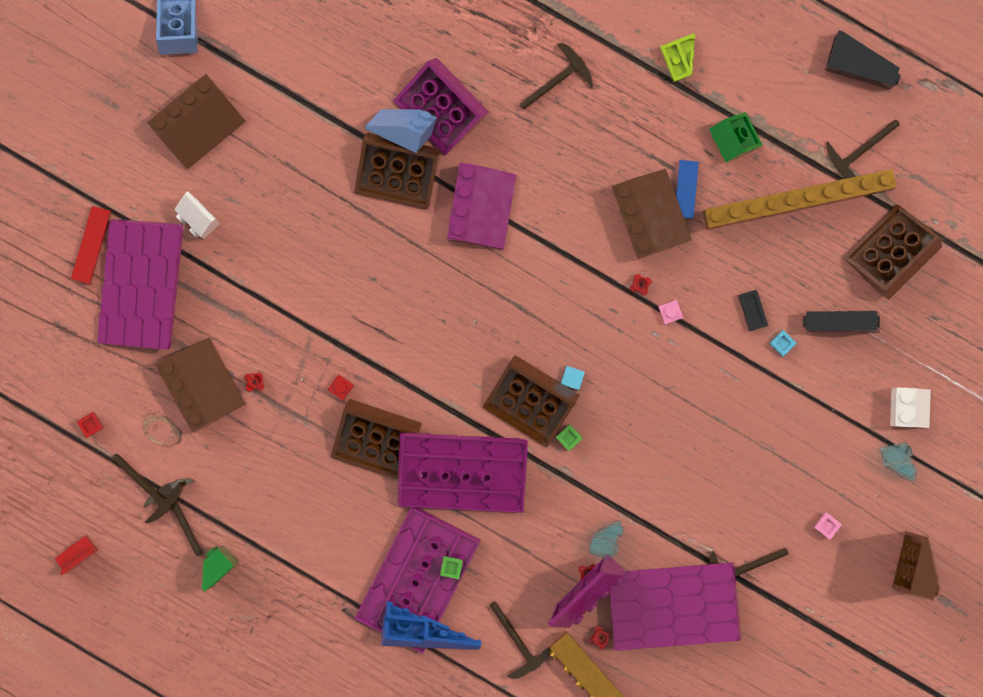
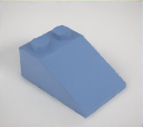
[156,0,198,55]
[365,109,437,153]

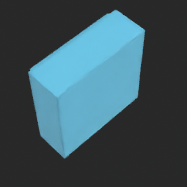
[769,330,797,357]
[561,366,585,390]

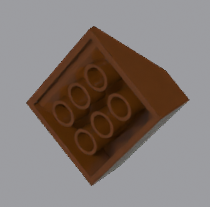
[147,74,246,170]
[354,133,441,209]
[612,169,692,260]
[844,204,943,300]
[155,338,246,432]
[483,355,580,447]
[330,399,422,479]
[892,531,940,600]

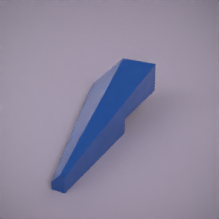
[381,601,481,650]

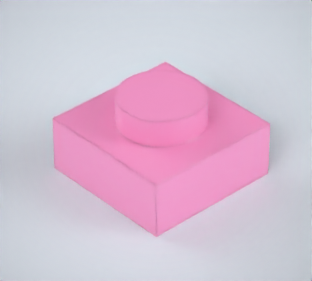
[658,300,683,324]
[814,512,842,539]

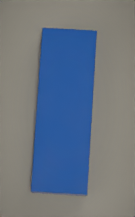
[676,160,699,219]

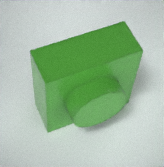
[556,424,583,451]
[440,556,463,579]

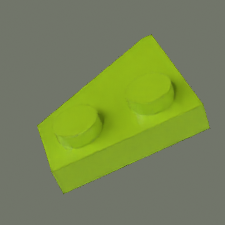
[660,33,695,83]

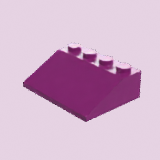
[393,58,489,155]
[447,162,516,250]
[548,554,624,628]

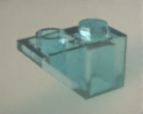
[880,442,917,481]
[589,520,624,558]

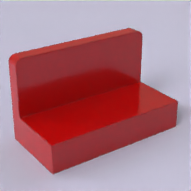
[54,535,98,575]

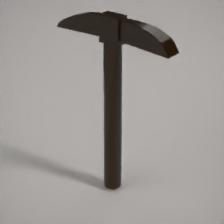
[520,43,593,110]
[827,119,900,179]
[112,454,183,523]
[144,478,203,556]
[709,548,789,577]
[490,602,552,679]

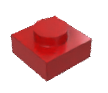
[327,374,355,401]
[77,412,104,438]

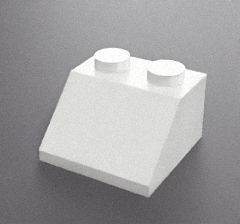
[174,191,221,239]
[890,388,931,428]

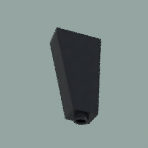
[825,30,901,90]
[803,311,880,332]

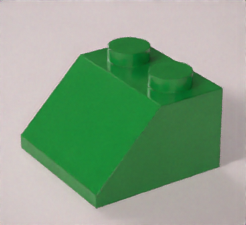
[709,112,763,163]
[202,546,239,592]

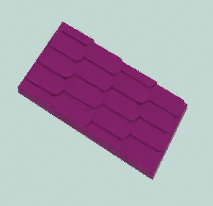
[97,219,184,350]
[397,433,528,513]
[354,507,481,654]
[609,562,741,651]

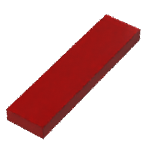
[71,206,112,285]

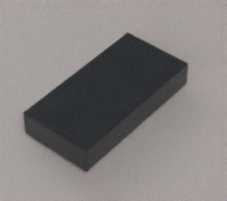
[738,289,768,332]

